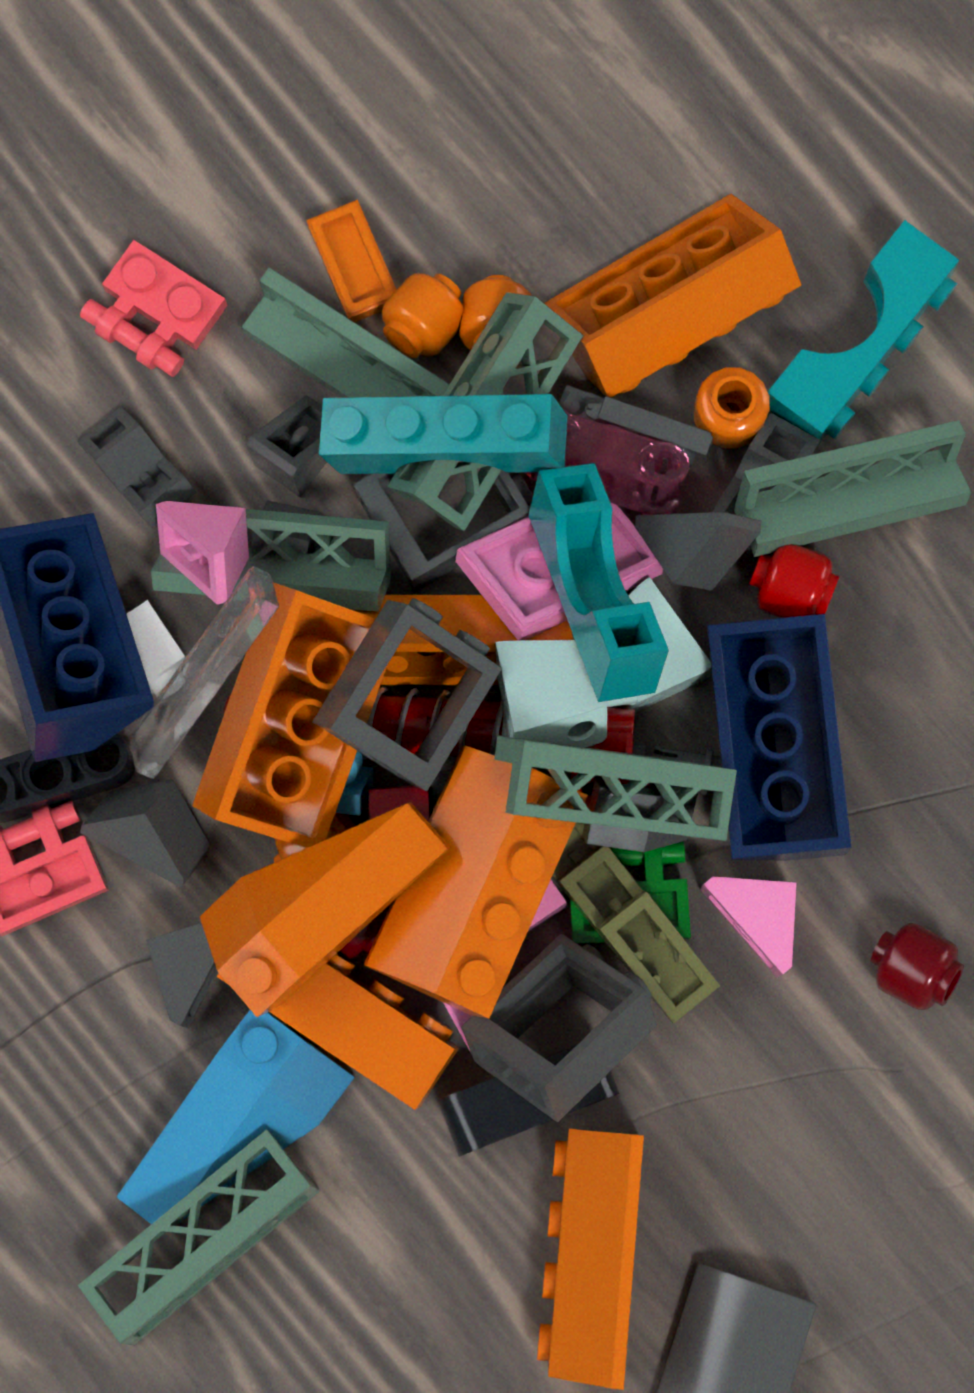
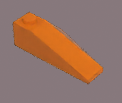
[199,802,451,1017]

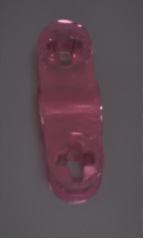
[525,411,690,515]

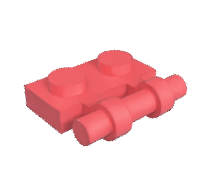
[80,240,228,377]
[0,800,109,937]

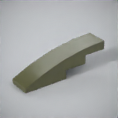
[552,822,720,1023]

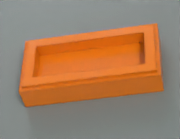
[306,199,397,323]

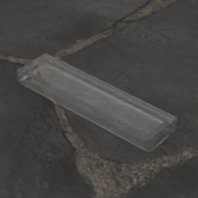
[129,566,279,779]

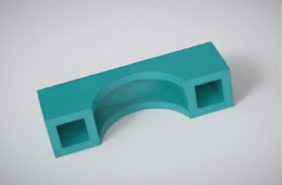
[768,220,959,447]
[319,394,568,474]
[529,463,669,702]

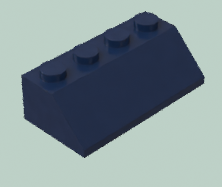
[0,513,154,762]
[707,614,852,861]

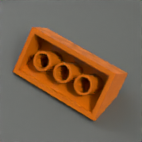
[544,194,802,398]
[192,582,388,848]
[364,746,588,1019]
[537,1129,644,1390]

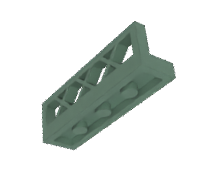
[242,268,450,398]
[387,292,583,531]
[734,420,971,557]
[151,509,391,612]
[494,735,737,841]
[77,1129,320,1345]

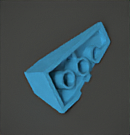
[117,1010,355,1226]

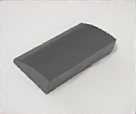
[656,1262,817,1393]

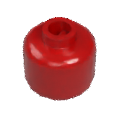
[749,544,840,618]

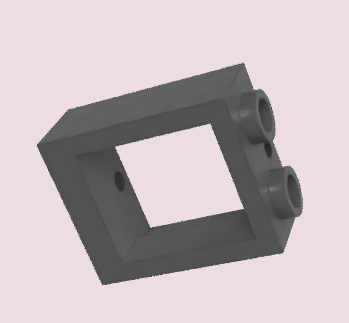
[353,468,533,593]
[312,598,502,791]
[461,934,657,1123]

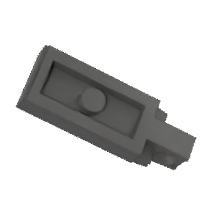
[559,385,713,467]

